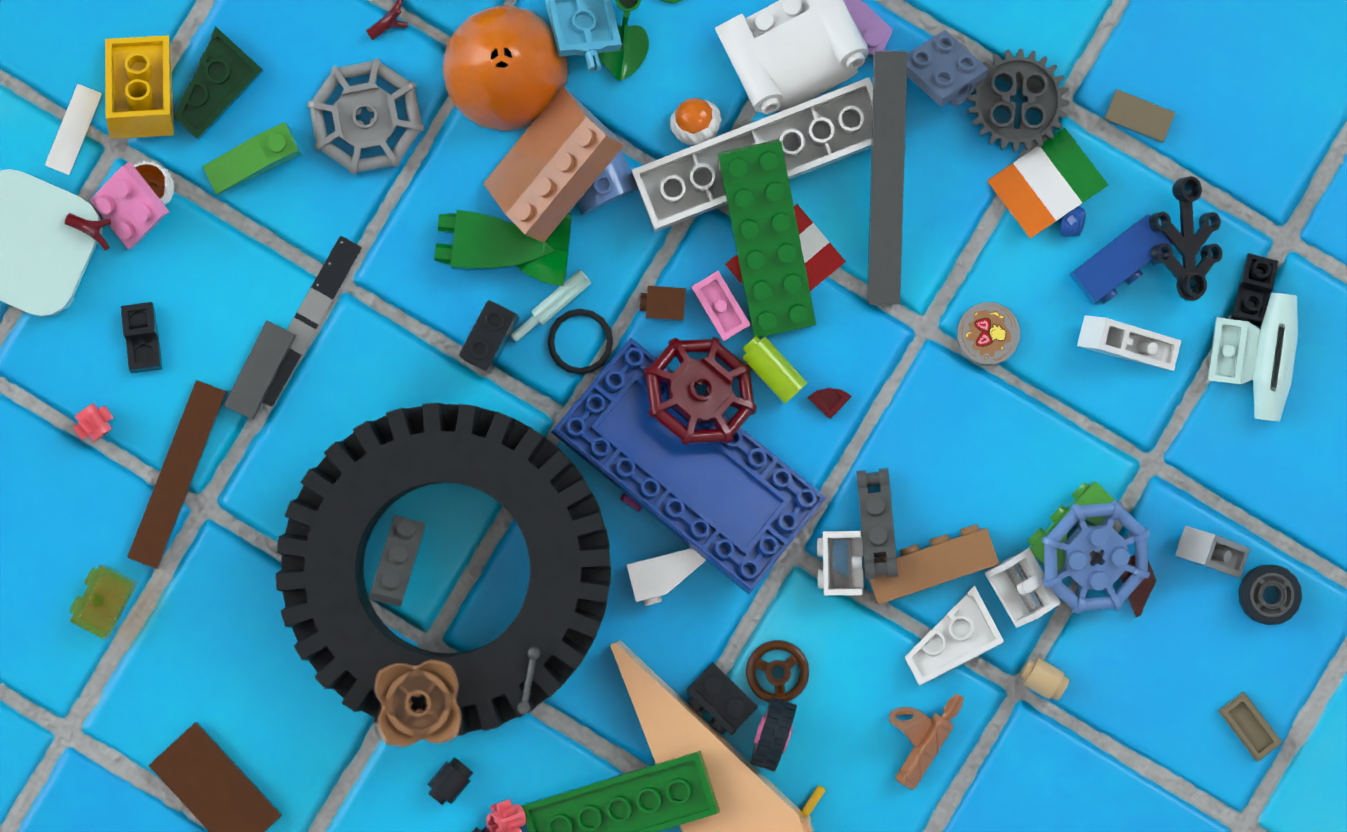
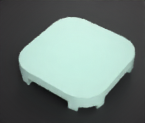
[0,169,103,317]

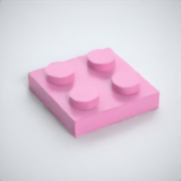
[89,162,169,250]

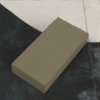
[1104,89,1175,143]
[1217,692,1283,762]

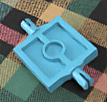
[545,0,622,73]

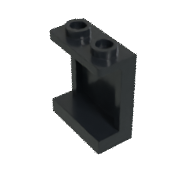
[459,300,520,374]

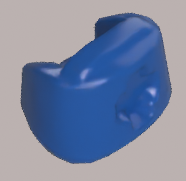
[1057,206,1086,237]

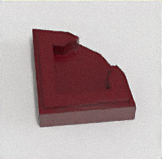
[807,388,852,419]

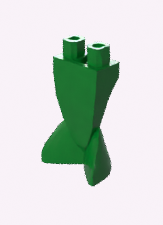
[434,210,572,287]

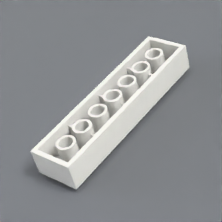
[632,77,873,232]

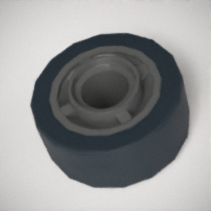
[1238,565,1302,625]

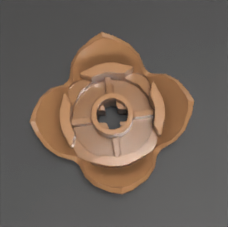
[375,660,462,747]

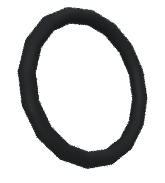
[548,309,613,374]

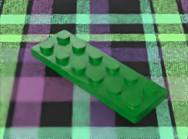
[717,139,816,338]
[521,750,720,832]

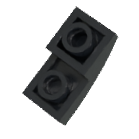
[1231,253,1279,327]

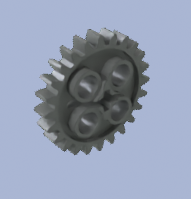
[966,49,1070,153]

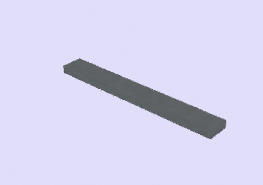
[867,50,908,304]

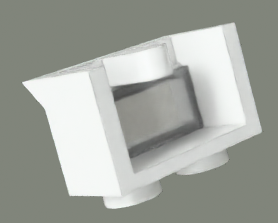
[817,531,864,596]
[985,548,1061,628]

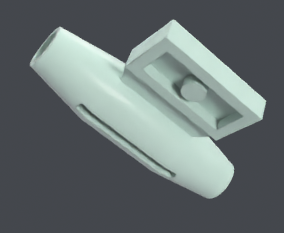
[1207,293,1298,422]

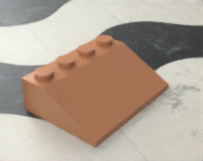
[483,86,624,243]

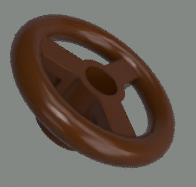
[746,640,809,703]

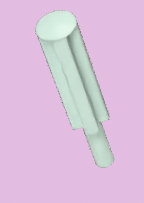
[511,270,591,342]

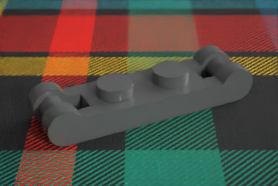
[856,468,898,580]

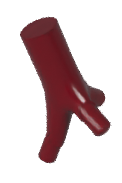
[366,0,408,40]
[64,213,111,250]

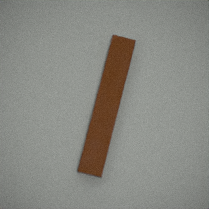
[127,380,227,569]

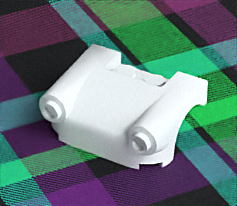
[715,0,869,114]

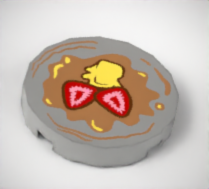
[957,302,1020,365]

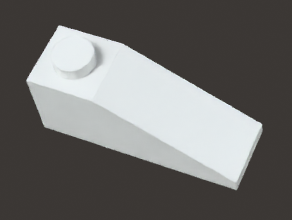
[1077,315,1181,371]
[627,548,706,606]

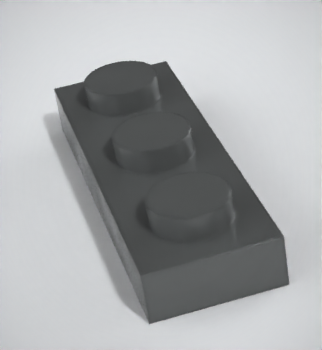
[370,515,425,607]

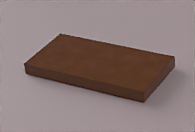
[149,722,282,832]

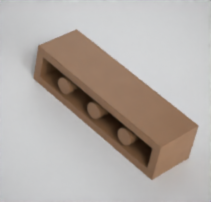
[864,524,999,605]

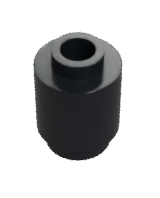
[427,757,473,805]

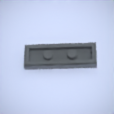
[224,321,297,420]

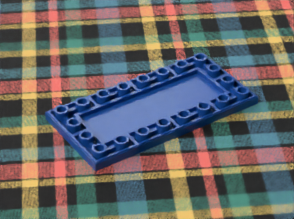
[551,337,826,595]

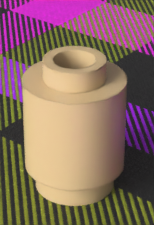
[1020,657,1070,701]

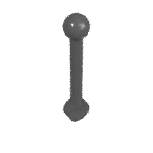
[517,647,540,714]

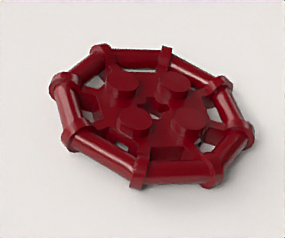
[643,337,757,446]

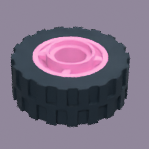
[750,697,797,772]

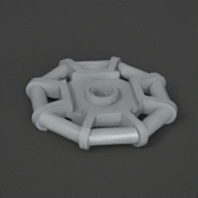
[307,58,424,175]

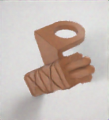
[889,694,964,790]

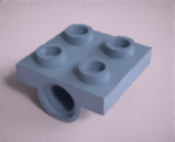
[907,30,989,107]

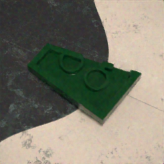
[174,26,263,140]

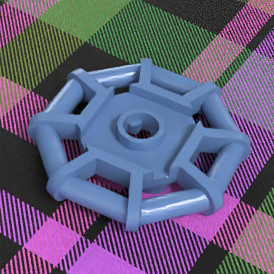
[1042,500,1151,614]

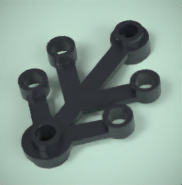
[1149,176,1222,301]

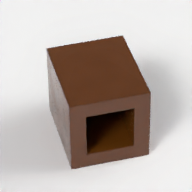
[640,286,686,322]

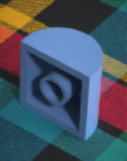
[576,131,638,216]

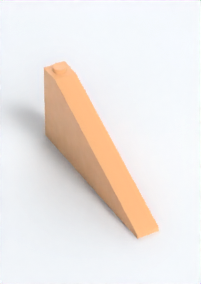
[610,640,814,832]

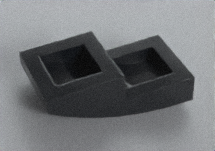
[121,302,163,374]

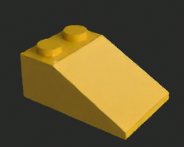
[105,35,174,139]

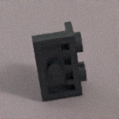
[686,662,758,735]

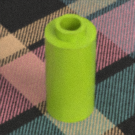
[742,336,808,404]

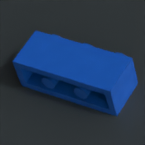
[1069,214,1172,304]

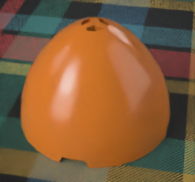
[442,5,569,131]

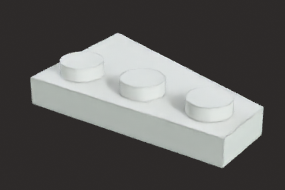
[905,586,1004,687]

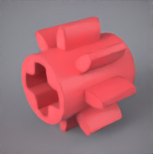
[73,403,114,442]
[486,799,526,832]

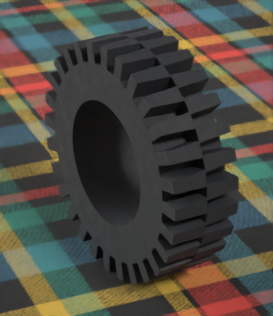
[275,403,611,736]

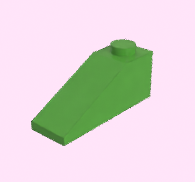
[203,122,302,195]

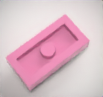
[691,271,751,342]

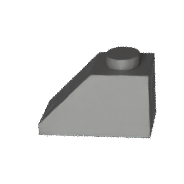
[1175,526,1250,578]

